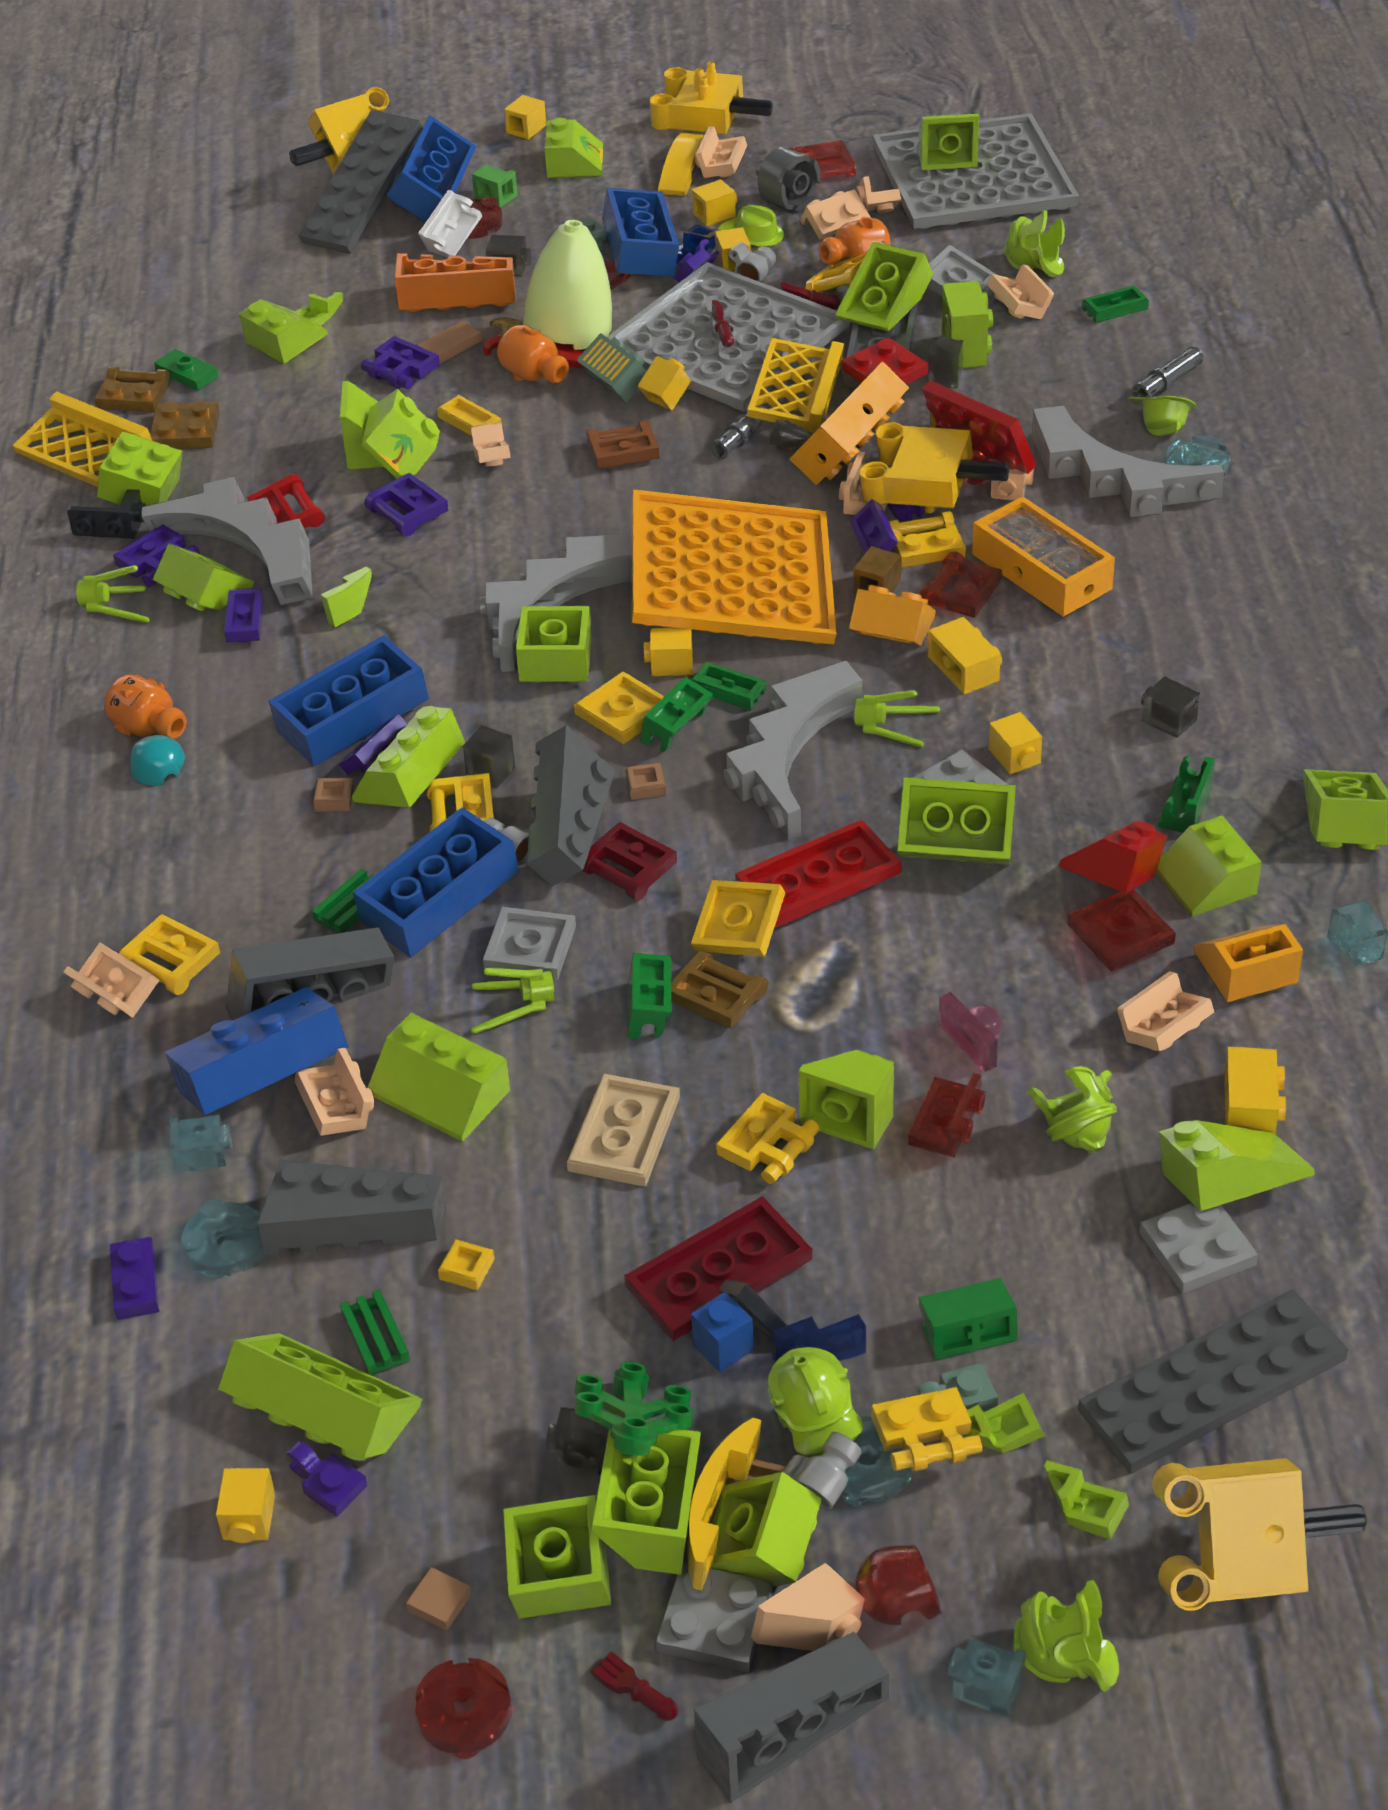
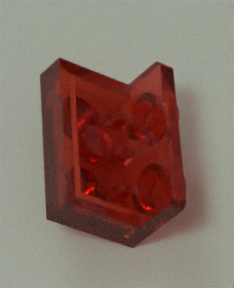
[908,1072,986,1158]

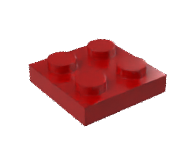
[842,337,929,385]

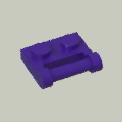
[364,473,449,537]

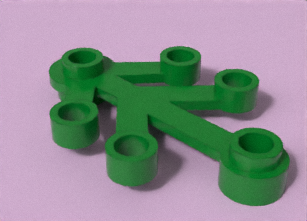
[574,1362,693,1456]

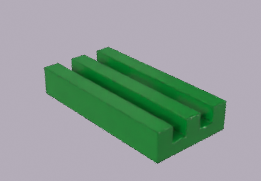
[1082,285,1149,323]
[691,661,767,711]
[312,868,374,933]
[340,1289,410,1375]

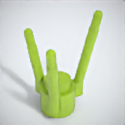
[76,565,150,623]
[854,690,940,748]
[470,968,555,1034]

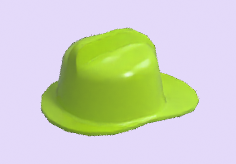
[719,205,784,247]
[1127,396,1196,436]

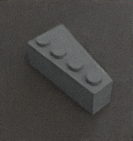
[226,927,394,1020]

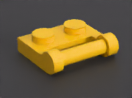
[806,254,866,293]
[889,511,966,568]
[426,773,494,832]
[119,914,220,995]

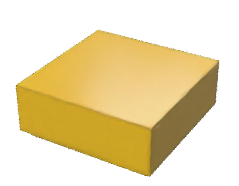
[438,1239,495,1291]

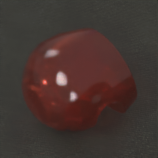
[855,1545,943,1625]

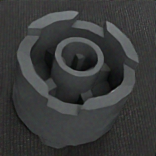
[755,146,821,211]

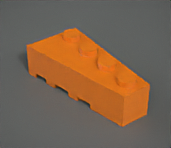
[395,253,516,312]

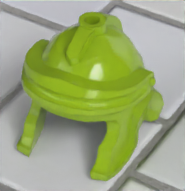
[1004,210,1065,278]
[1027,1066,1117,1154]
[768,1347,864,1457]
[1014,1580,1119,1692]

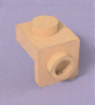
[856,176,901,214]
[470,422,511,467]
[991,469,1034,500]

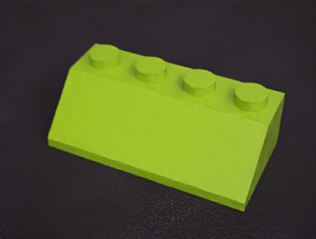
[218,1333,422,1461]

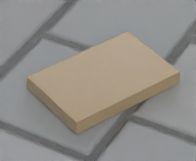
[567,1073,680,1187]

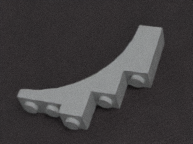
[1032,406,1224,517]
[142,477,313,605]
[480,534,632,672]
[724,661,862,840]

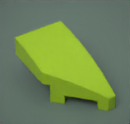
[295,292,343,326]
[320,567,372,628]
[961,1393,1045,1453]
[1044,1460,1129,1540]

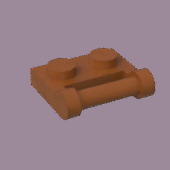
[586,420,659,469]

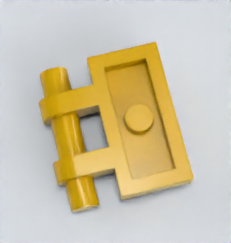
[716,1093,820,1184]
[870,1387,982,1472]

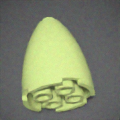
[523,220,612,350]

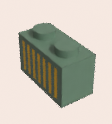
[577,333,646,403]

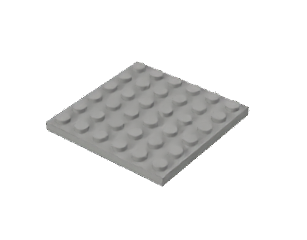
[873,113,1079,229]
[607,262,850,411]

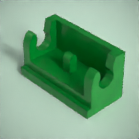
[640,677,713,752]
[1157,756,1215,833]
[627,953,672,1039]
[918,1278,1018,1360]

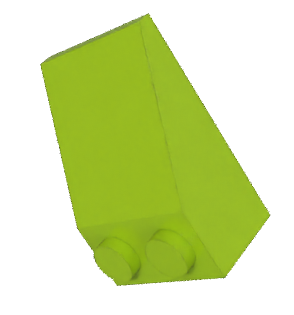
[835,242,934,332]
[1303,769,1388,850]
[1159,1120,1315,1211]

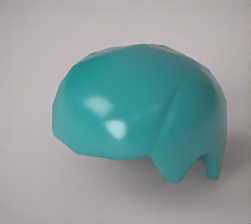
[130,735,186,786]

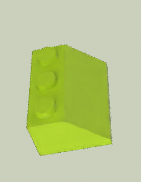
[352,706,466,808]
[897,777,1016,865]
[367,1013,510,1142]
[592,1429,701,1575]

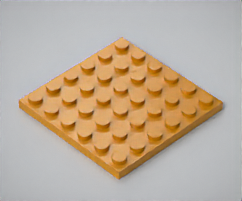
[631,489,837,645]

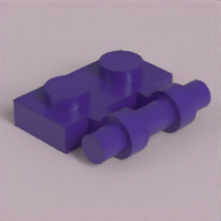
[361,336,440,390]
[113,524,200,587]

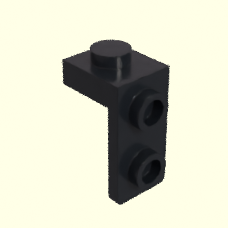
[67,489,146,539]

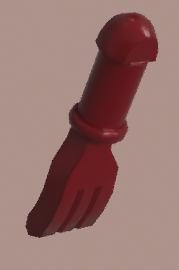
[781,282,841,310]
[712,300,734,347]
[591,1651,678,1721]

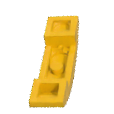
[658,133,705,196]
[687,1418,762,1591]

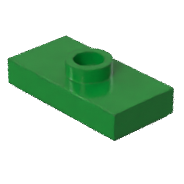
[154,349,219,391]

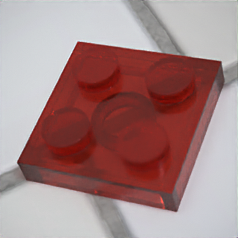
[1068,889,1176,972]

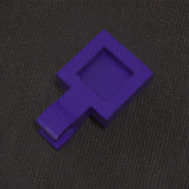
[674,239,719,283]
[287,1440,367,1517]

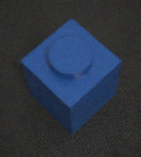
[691,1292,754,1373]

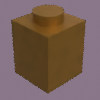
[854,546,901,595]

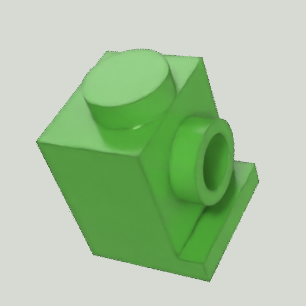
[472,164,518,208]

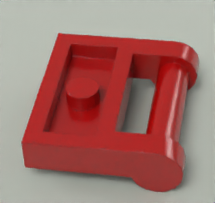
[247,474,325,529]

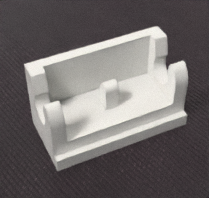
[418,190,482,258]

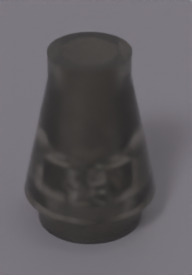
[770,419,813,451]

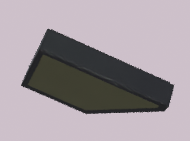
[717,1279,797,1349]

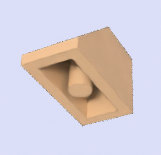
[751,1563,865,1651]

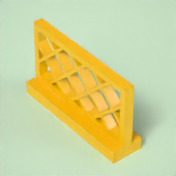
[747,338,844,438]
[12,391,152,487]

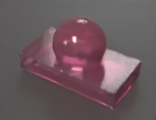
[938,992,1003,1072]

